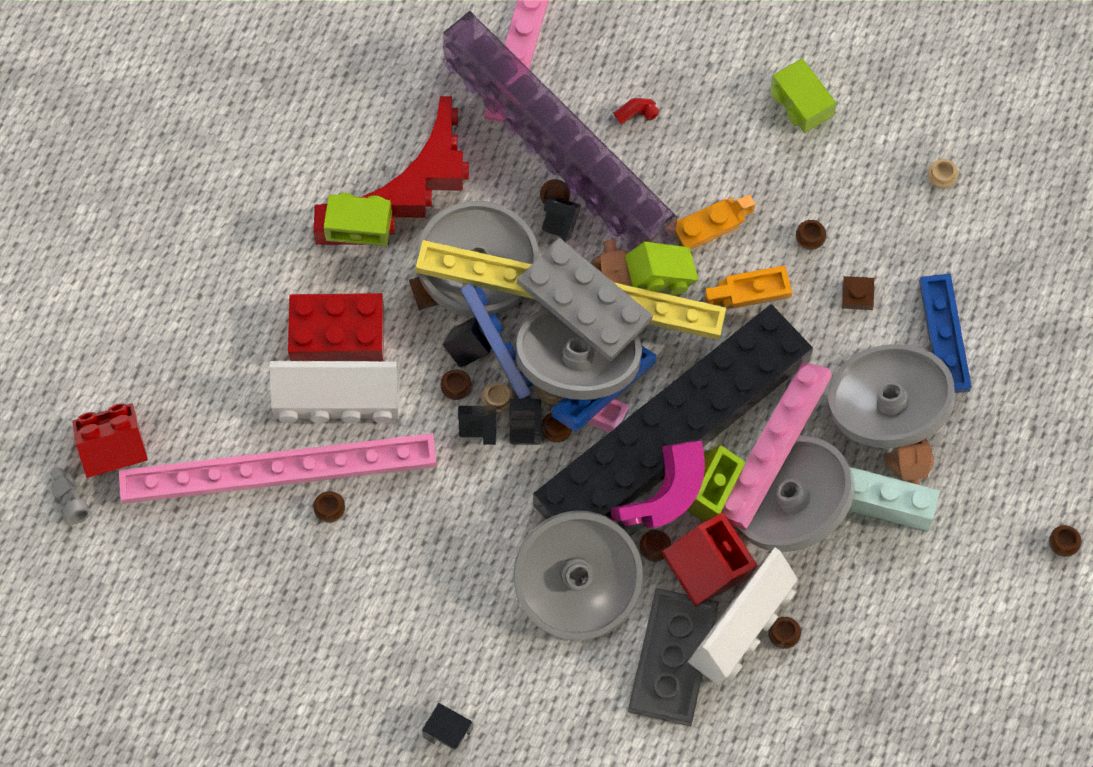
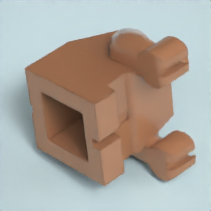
[591,239,633,287]
[884,438,935,485]

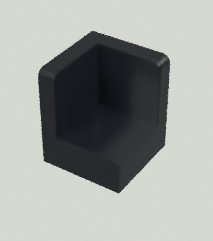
[542,195,581,242]
[442,317,492,367]
[510,399,541,445]
[458,406,496,445]
[422,703,473,750]

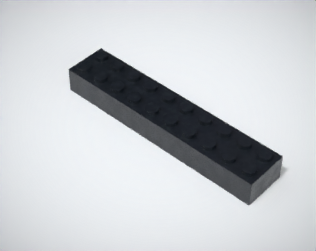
[533,304,813,520]

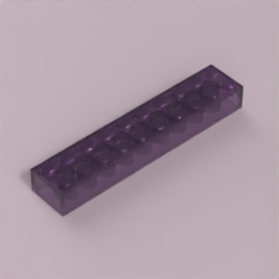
[443,11,678,251]

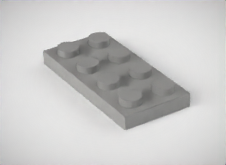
[517,237,653,362]

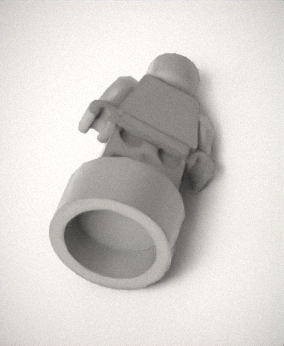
[51,467,91,525]

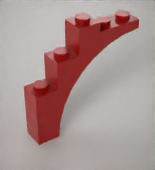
[313,96,469,245]

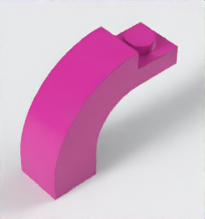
[610,441,705,528]

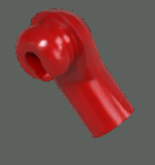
[613,98,659,125]

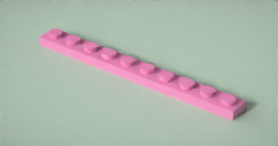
[118,433,437,504]

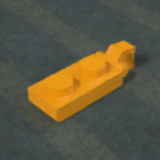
[671,194,756,250]
[704,265,793,309]

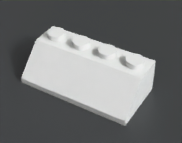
[270,361,400,423]
[688,547,798,686]

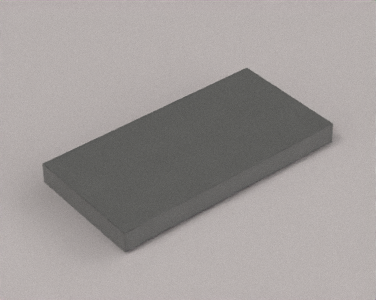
[628,588,719,726]

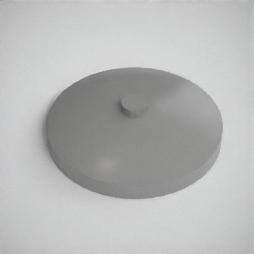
[416,201,540,317]
[516,308,642,400]
[828,344,955,448]
[736,436,855,552]
[513,511,643,640]

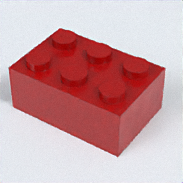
[288,293,385,362]

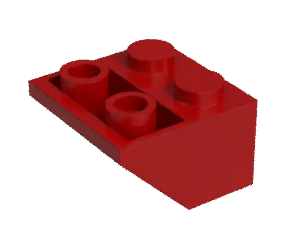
[72,403,148,478]
[661,513,758,607]

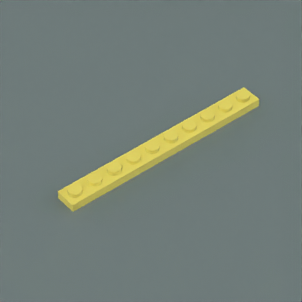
[415,240,726,340]

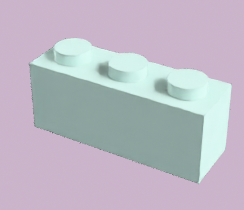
[849,467,940,531]

